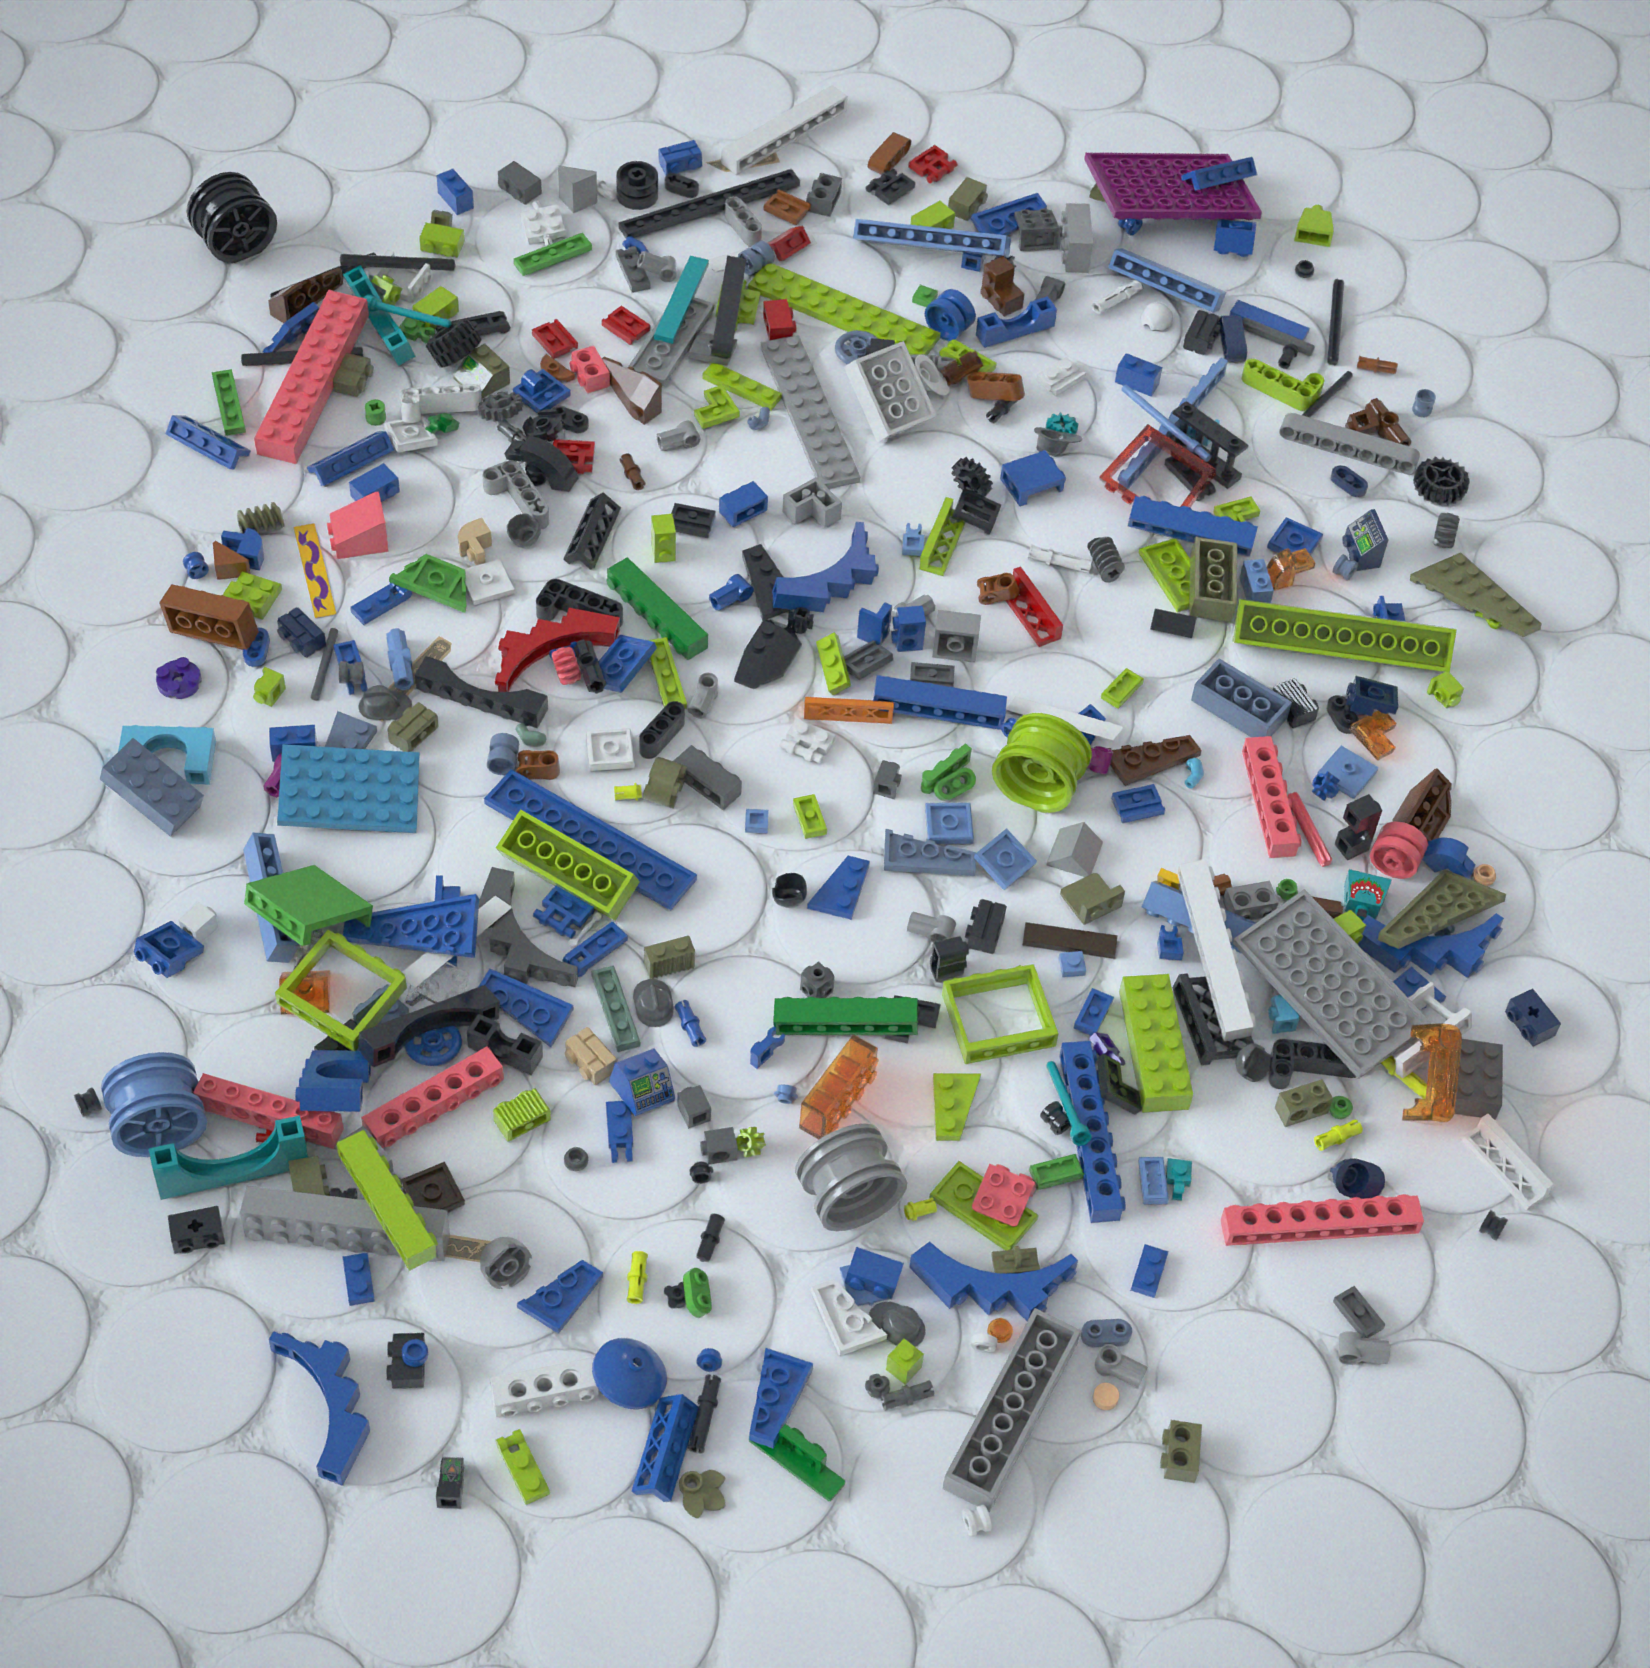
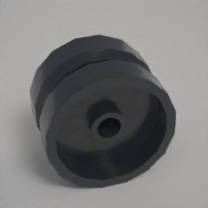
[616,161,658,210]

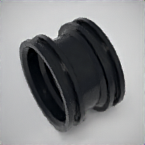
[186,172,277,263]

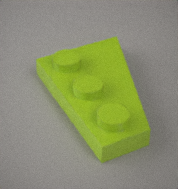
[933,1073,981,1141]

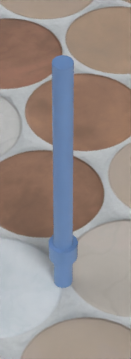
[1121,384,1211,462]

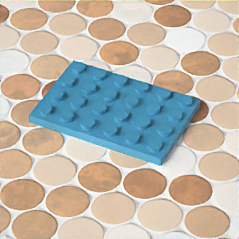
[277,744,420,833]

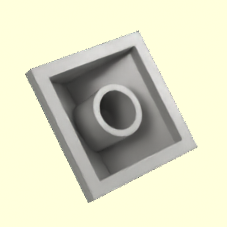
[558,165,597,213]
[1046,822,1103,877]

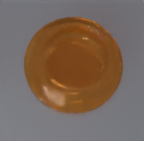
[987,1318,1013,1343]

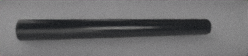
[1302,371,1353,417]

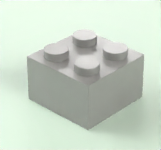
[932,610,981,663]

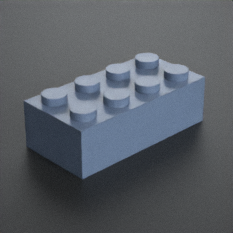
[1191,658,1292,737]
[100,738,204,837]

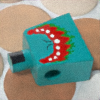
[1344,869,1392,921]

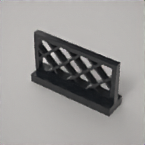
[1172,973,1254,1065]

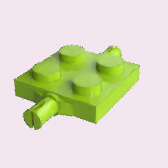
[715,279,761,331]

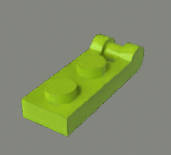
[939,339,997,372]
[495,1429,550,1505]

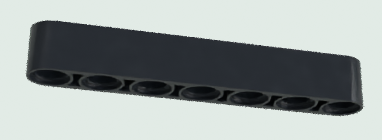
[711,255,747,358]

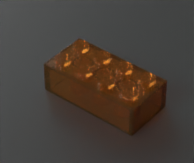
[799,1034,879,1140]

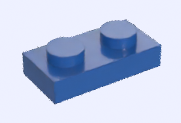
[1074,988,1114,1036]
[1130,1244,1169,1298]
[342,1252,375,1306]

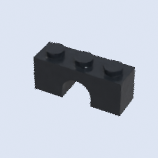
[1334,794,1382,861]
[467,1014,543,1075]

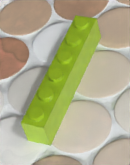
[336,1130,438,1271]

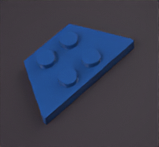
[263,302,319,352]

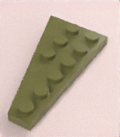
[1410,552,1542,637]
[1378,870,1506,949]

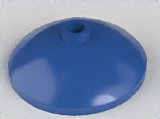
[592,1338,667,1410]

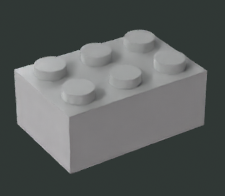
[1059,203,1093,273]

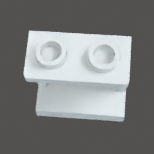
[369,249,432,303]

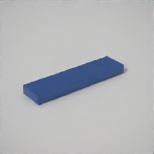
[1229,300,1310,341]

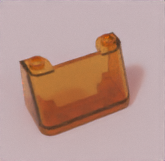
[1402,1023,1462,1126]

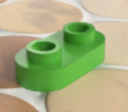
[934,768,976,801]
[683,1267,712,1318]

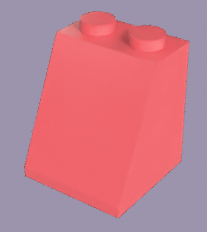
[327,492,388,559]

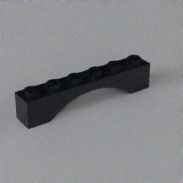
[415,656,548,729]
[358,985,500,1068]

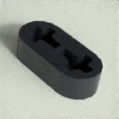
[664,173,699,198]

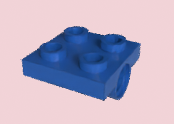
[513,369,571,413]

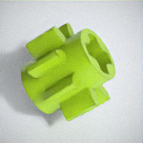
[736,1127,766,1157]

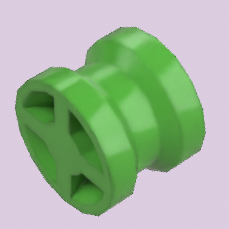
[364,399,386,426]

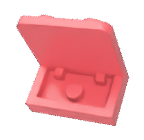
[972,1164,1036,1227]

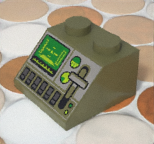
[453,344,510,399]

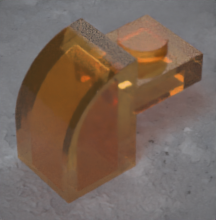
[1267,548,1315,591]

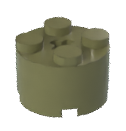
[643,757,687,809]

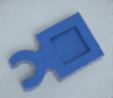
[1157,925,1184,961]

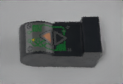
[436,1457,464,1509]

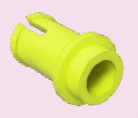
[614,783,642,801]
[904,1197,937,1221]

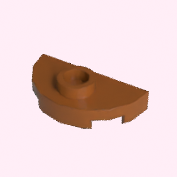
[540,354,575,382]

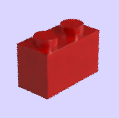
[763,299,797,341]

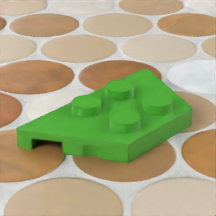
[389,554,467,613]

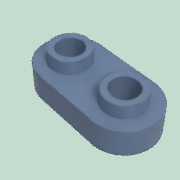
[1081,1319,1132,1348]

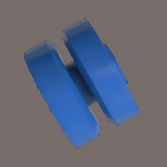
[924,289,976,341]

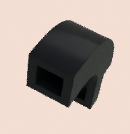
[504,436,579,492]

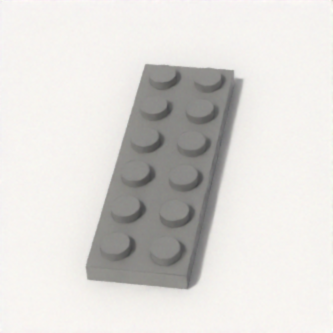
[628,297,714,386]

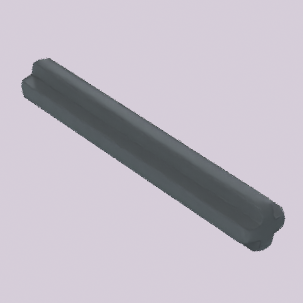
[1242,317,1315,356]

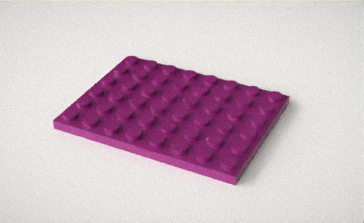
[1084,152,1262,220]

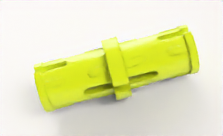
[1314,1119,1363,1151]
[627,1251,648,1304]

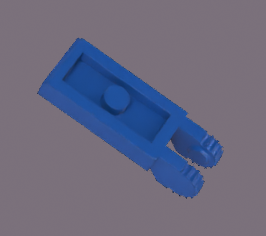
[333,640,368,695]
[606,1101,633,1163]

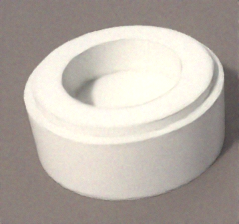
[971,1334,997,1352]

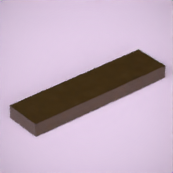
[1022,922,1117,959]

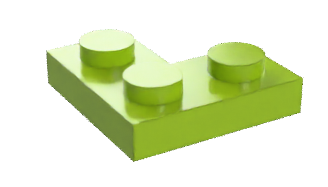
[694,385,740,429]
[1213,496,1260,522]

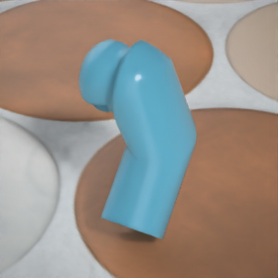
[1184,758,1204,789]

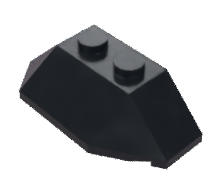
[734,619,802,689]

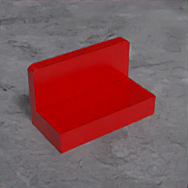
[768,225,811,262]

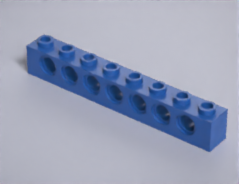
[1059,1041,1126,1223]

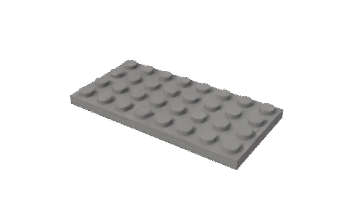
[1233,889,1431,1079]

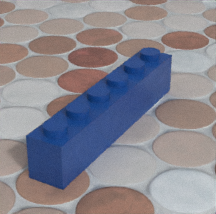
[1128,496,1258,557]
[873,675,1007,730]

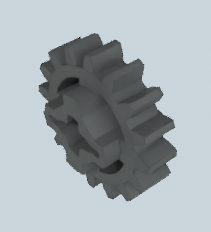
[478,392,523,422]

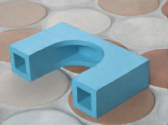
[118,725,216,785]

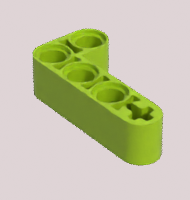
[1241,358,1325,411]

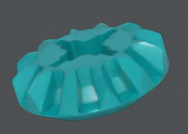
[1046,412,1078,434]

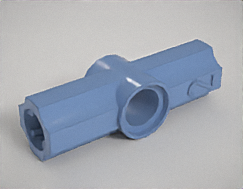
[386,628,414,690]

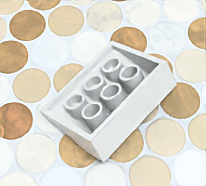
[844,341,937,442]

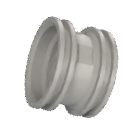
[795,1123,907,1231]

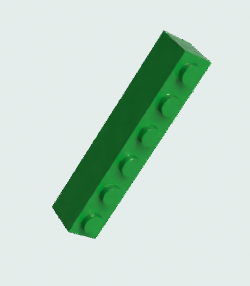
[606,557,708,660]
[773,997,919,1035]

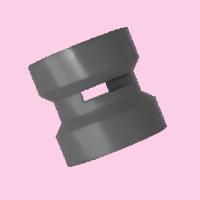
[339,661,364,684]

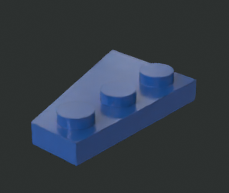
[517,1260,603,1334]

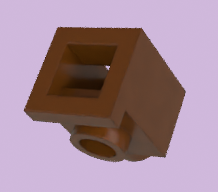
[1345,407,1380,434]

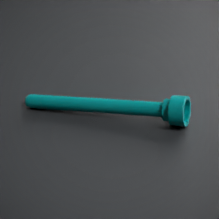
[364,295,452,328]
[1046,1061,1091,1146]

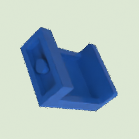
[1000,450,1066,507]

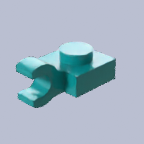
[1166,1158,1192,1201]

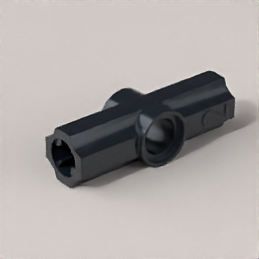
[574,639,607,694]

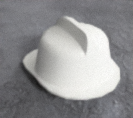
[915,355,950,396]

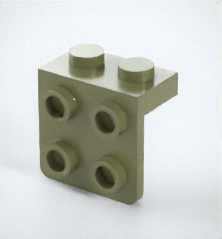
[1060,873,1125,925]

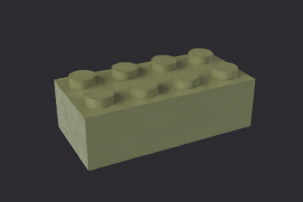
[1189,537,1237,622]

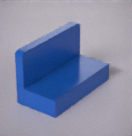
[857,602,892,645]

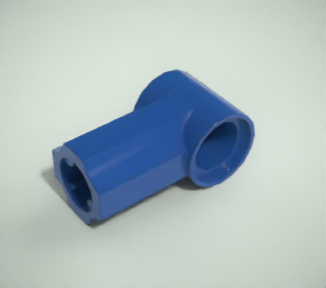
[709,574,754,611]

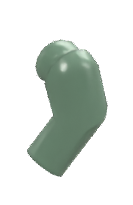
[515,723,547,746]

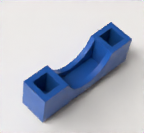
[976,296,1057,348]

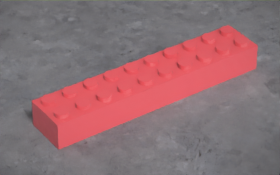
[254,290,369,464]

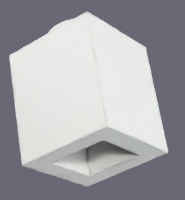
[178,902,218,943]

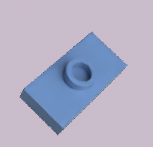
[1138,1157,1169,1204]

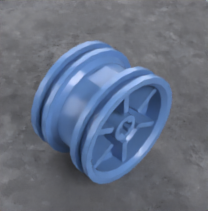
[101,1052,207,1157]

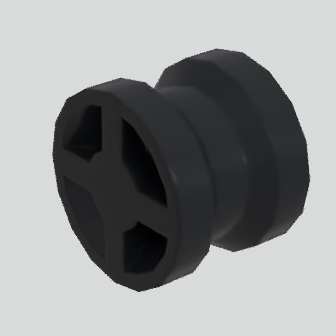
[74,1087,102,1117]
[1479,1210,1508,1241]

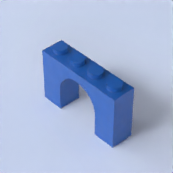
[295,1050,371,1112]

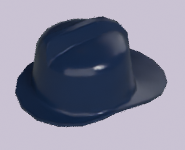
[1330,1158,1385,1199]

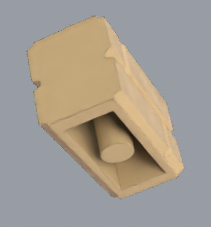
[564,1027,618,1085]

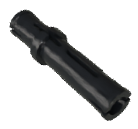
[688,1374,721,1453]

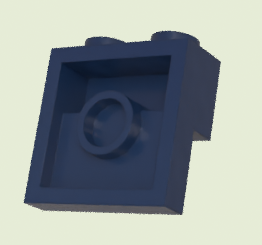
[1346,676,1398,716]

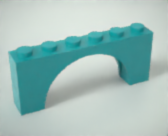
[149,1115,308,1200]

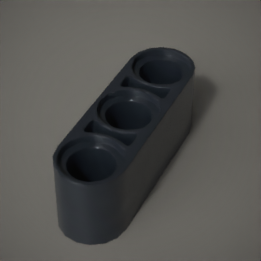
[639,701,685,759]

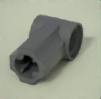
[1035,276,1065,304]

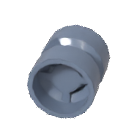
[737,240,775,276]
[487,733,520,776]

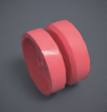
[1370,821,1428,879]

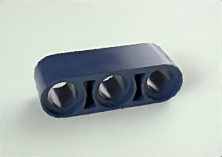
[1219,316,1247,362]

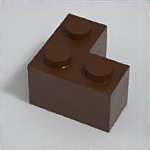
[981,256,1025,317]

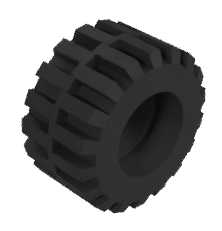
[426,318,482,368]

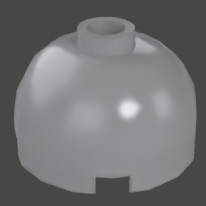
[480,1237,532,1289]

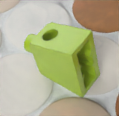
[1294,205,1334,247]

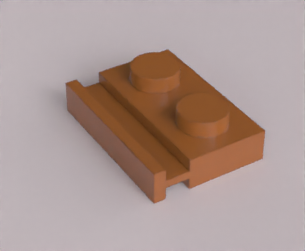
[764,189,811,225]

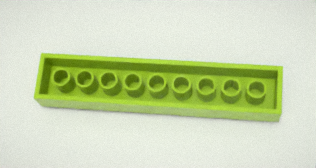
[1232,599,1457,672]

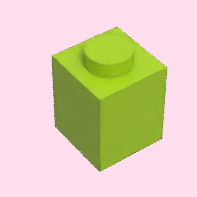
[886,1339,924,1385]

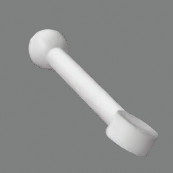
[569,912,602,949]

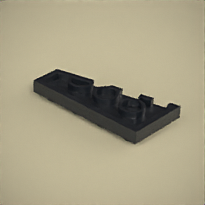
[742,544,793,621]

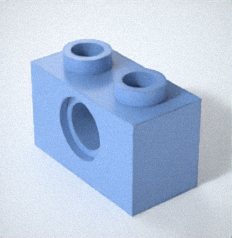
[1239,559,1274,603]

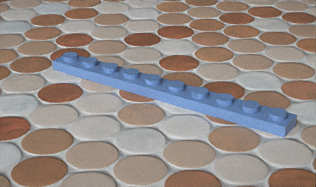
[1117,358,1228,493]

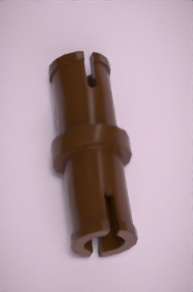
[619,453,646,490]

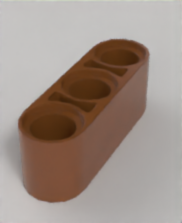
[867,132,911,175]
[967,372,1025,401]

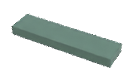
[591,965,640,1052]

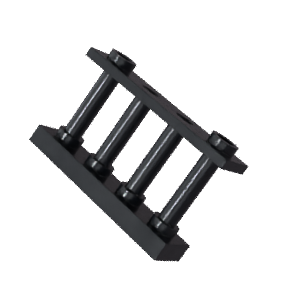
[1166,401,1249,489]

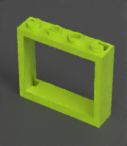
[275,930,407,1051]
[942,964,1059,1064]

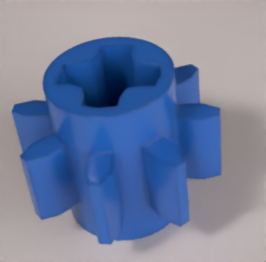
[1312,771,1340,801]

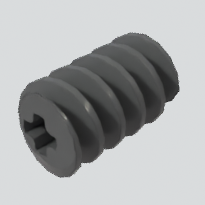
[1087,537,1125,583]

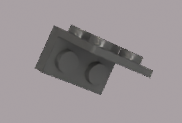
[1014,208,1059,251]

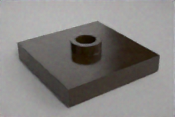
[400,1161,465,1212]

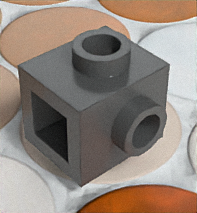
[800,961,835,998]

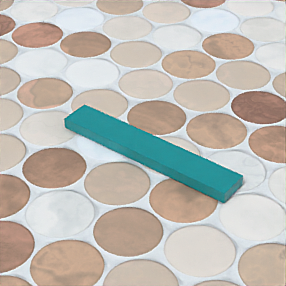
[654,255,709,344]

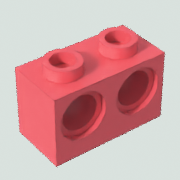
[569,346,610,393]

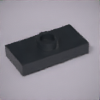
[1150,608,1197,638]

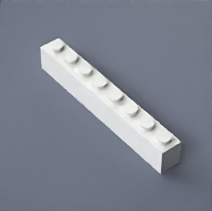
[721,85,848,175]
[1177,859,1256,1041]

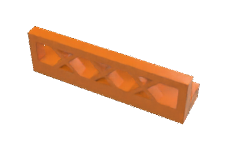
[804,697,894,724]

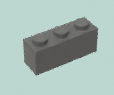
[673,745,742,810]

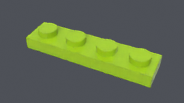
[702,363,782,411]
[648,637,687,709]

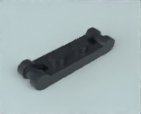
[435,311,511,336]

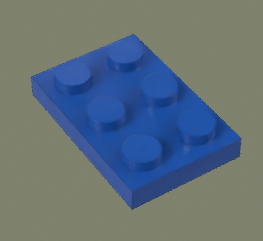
[599,634,657,693]

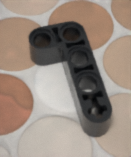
[536,579,623,627]
[1268,1039,1356,1089]

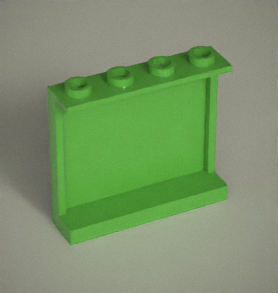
[244,865,373,946]

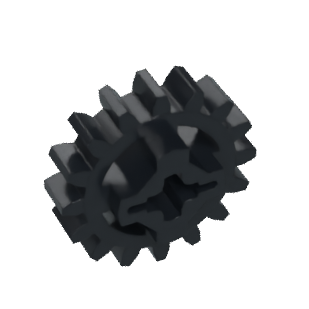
[951,457,993,497]

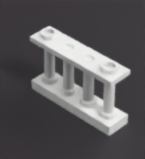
[1392,982,1472,1078]

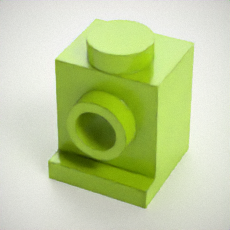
[253,667,286,707]
[1426,671,1464,708]

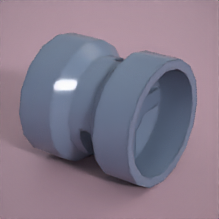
[1412,389,1436,417]

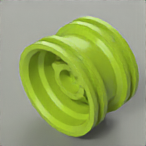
[992,713,1092,813]

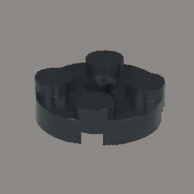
[522,409,564,442]

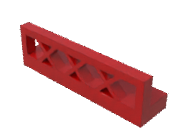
[1005,566,1063,647]

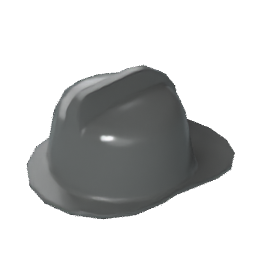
[1034,427,1082,456]
[358,685,412,720]
[633,979,674,1027]
[868,1302,926,1347]

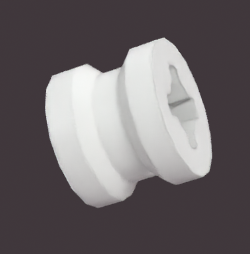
[962,1504,992,1536]

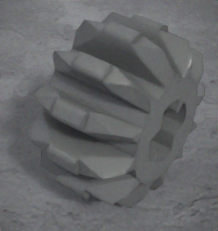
[1433,513,1460,549]

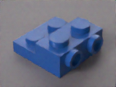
[134,921,204,978]

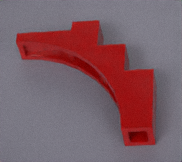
[495,608,620,692]

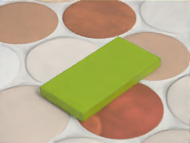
[1139,538,1190,613]
[929,1161,1039,1250]

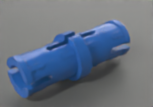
[674,1000,706,1047]

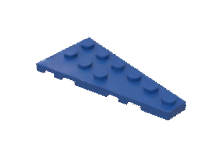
[343,894,479,958]

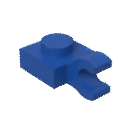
[750,1027,785,1069]

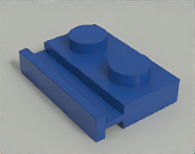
[1111,784,1165,823]

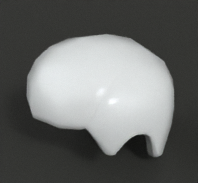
[1141,303,1173,331]

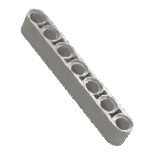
[1279,413,1420,474]

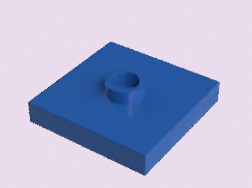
[1267,517,1323,565]

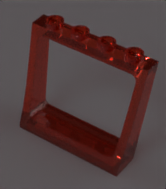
[1099,424,1216,508]

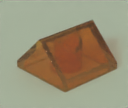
[279,970,331,1014]

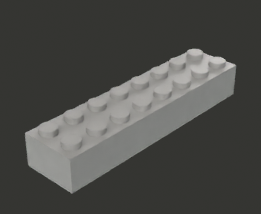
[240,1186,450,1262]
[942,1308,1081,1512]

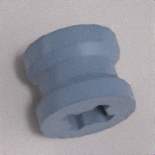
[1332,554,1358,581]

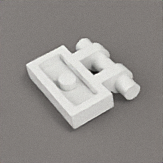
[779,718,836,763]

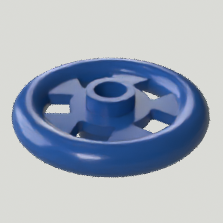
[404,1026,462,1066]

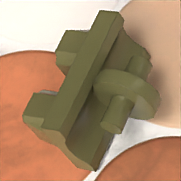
[991,1246,1040,1274]

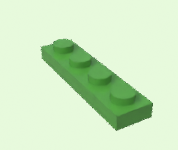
[513,232,592,276]
[211,369,246,436]

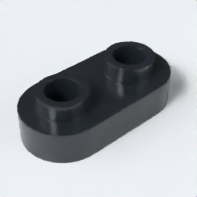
[552,406,589,433]
[1326,695,1359,734]

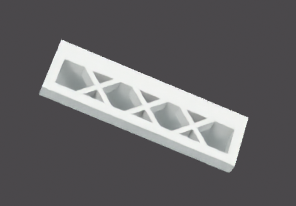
[1462,1114,1554,1210]

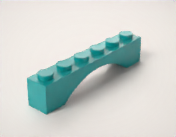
[343,265,416,366]

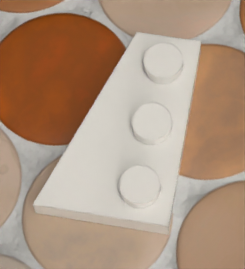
[811,1279,887,1356]

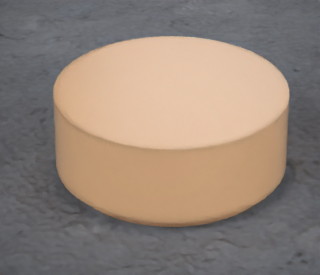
[1093,1383,1119,1410]

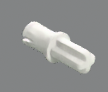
[597,179,617,201]

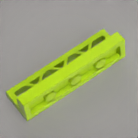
[919,497,968,576]

